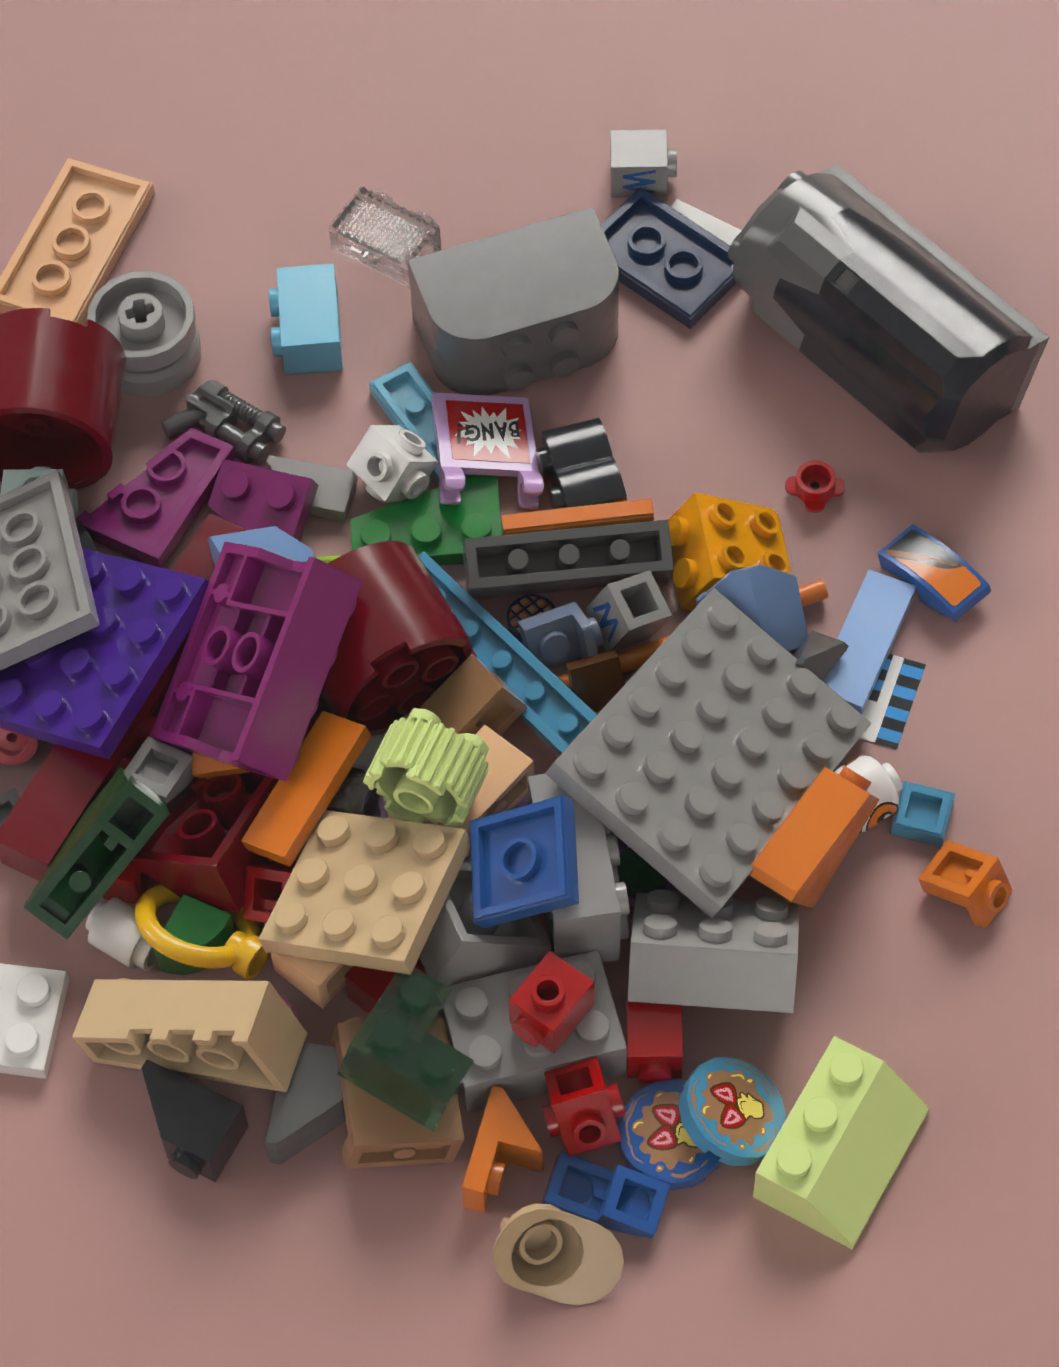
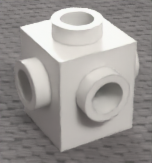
[346,425,439,503]

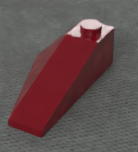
[130,718,315,912]

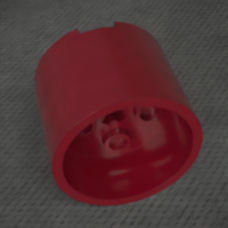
[0,308,126,490]
[320,541,477,737]

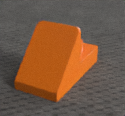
[462,1085,543,1213]

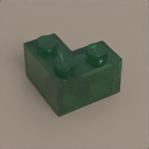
[337,967,474,1132]

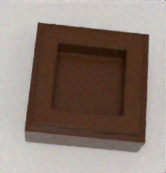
[565,650,625,712]

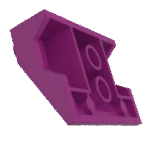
[150,542,363,782]

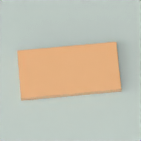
[0,158,155,325]

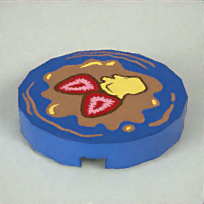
[618,1079,722,1190]

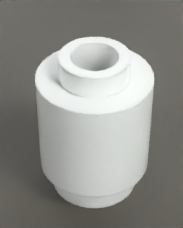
[85,897,157,971]

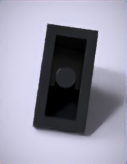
[141,1059,249,1182]

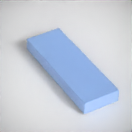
[822,569,916,715]

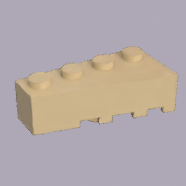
[72,978,308,1092]

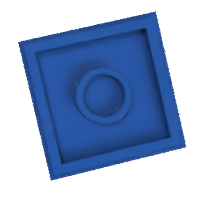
[469,795,579,929]

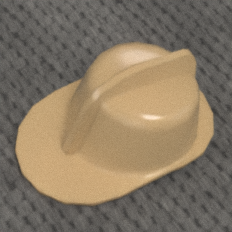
[492,1203,624,1306]

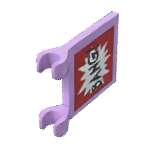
[431,392,544,509]

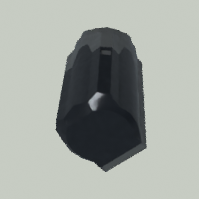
[728,164,1050,453]

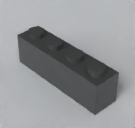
[462,520,674,600]

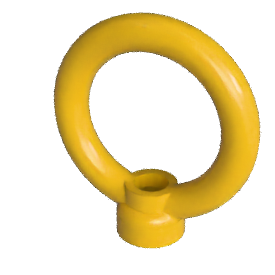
[134,884,270,980]

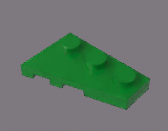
[350,475,502,566]

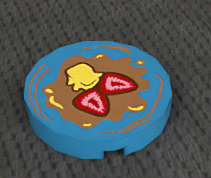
[678,1057,787,1166]

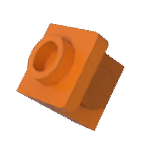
[918,840,1012,929]

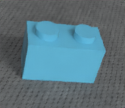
[269,263,343,375]

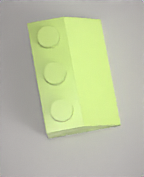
[753,1036,929,1250]

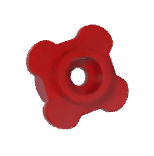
[785,460,845,513]

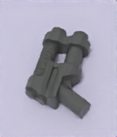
[161,380,286,463]

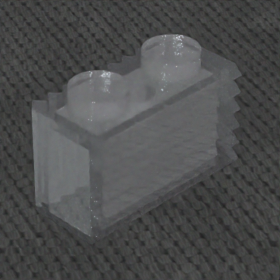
[328,186,441,289]

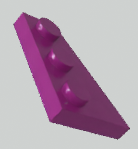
[75,428,236,568]

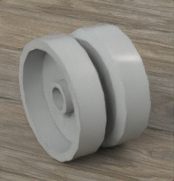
[88,271,201,397]

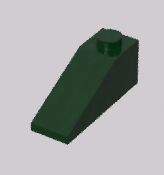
[23,767,170,940]

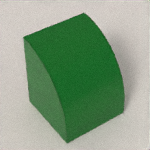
[153,894,235,975]

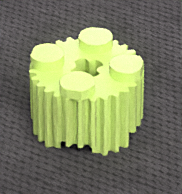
[363,708,489,828]

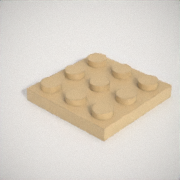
[259,810,470,975]

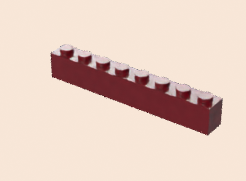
[0,513,247,881]

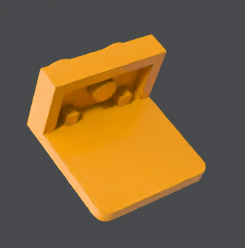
[668,492,792,611]

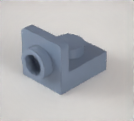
[518,601,604,668]

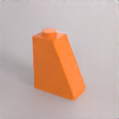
[749,766,880,908]

